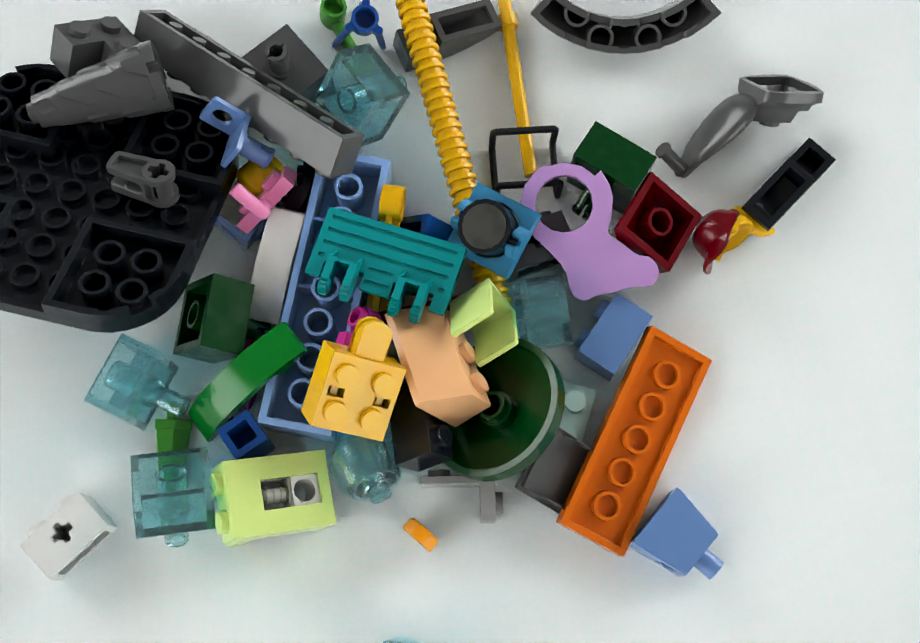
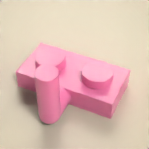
[229,165,297,234]

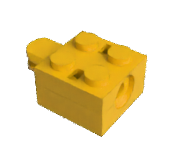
[301,316,406,442]

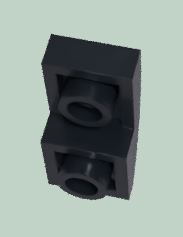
[281,161,315,214]

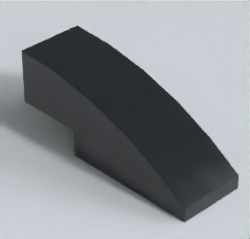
[741,137,836,231]

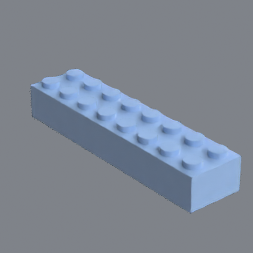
[257,155,392,443]

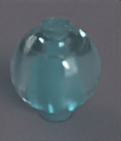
[330,432,404,504]

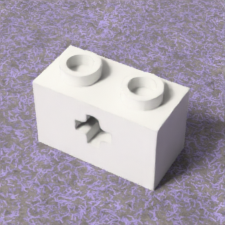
[20,492,119,580]

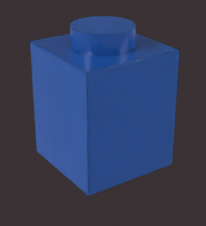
[216,409,276,460]

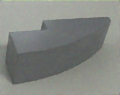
[393,0,502,72]

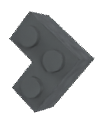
[50,16,140,78]

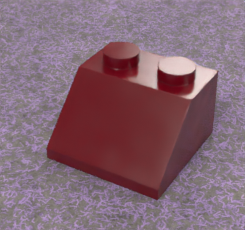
[614,172,702,273]

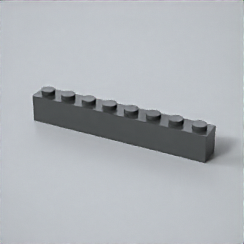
[134,10,365,179]

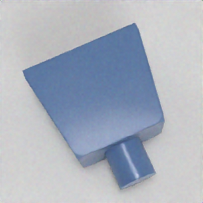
[629,487,724,580]

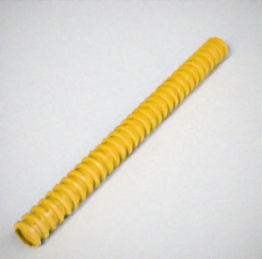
[395,0,515,310]

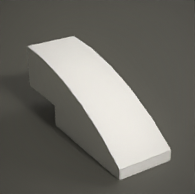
[249,206,306,325]

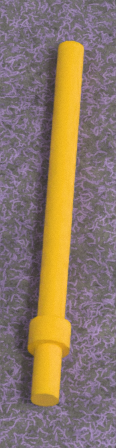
[498,0,537,178]

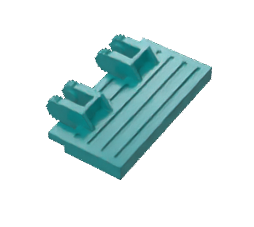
[304,206,467,324]

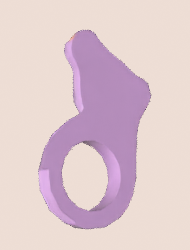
[520,162,660,301]

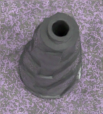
[26,40,175,128]

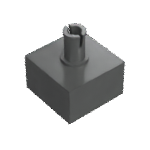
[241,24,334,103]

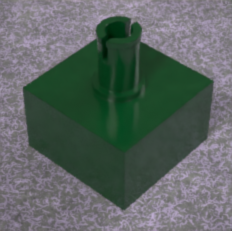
[566,121,657,220]
[173,273,271,364]

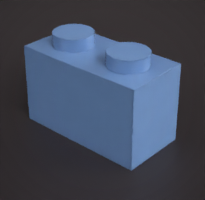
[574,293,653,382]

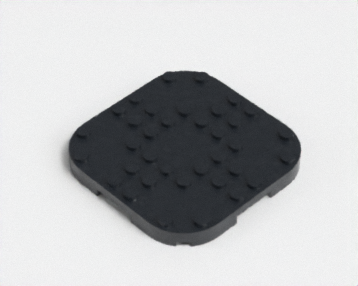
[0,64,239,333]

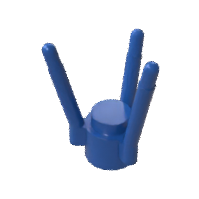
[332,0,386,50]

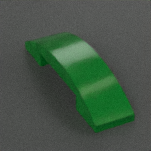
[188,322,307,442]

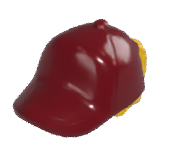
[692,206,775,275]

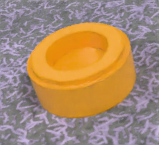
[402,518,438,552]

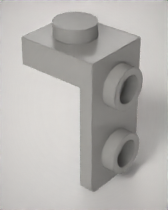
[420,469,503,523]

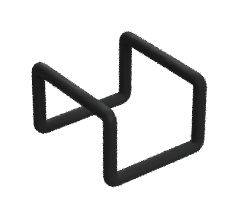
[489,125,564,199]

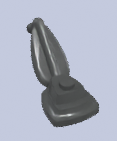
[655,75,824,178]

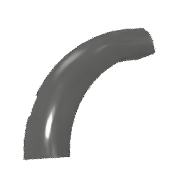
[530,0,721,54]

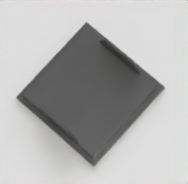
[515,427,593,514]

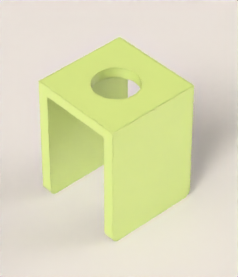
[450,278,519,367]

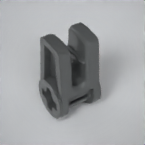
[106,151,180,208]

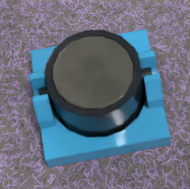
[448,182,542,279]

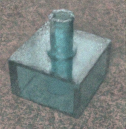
[314,43,411,146]
[84,333,191,431]
[130,447,216,547]

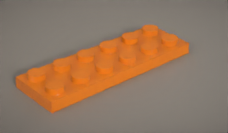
[556,326,712,557]

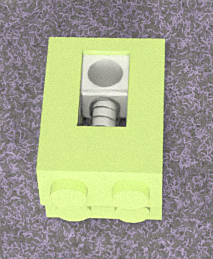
[210,449,337,547]

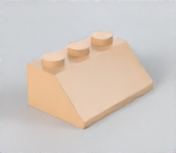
[384,306,491,427]

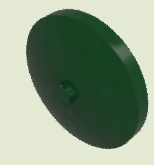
[444,338,565,482]

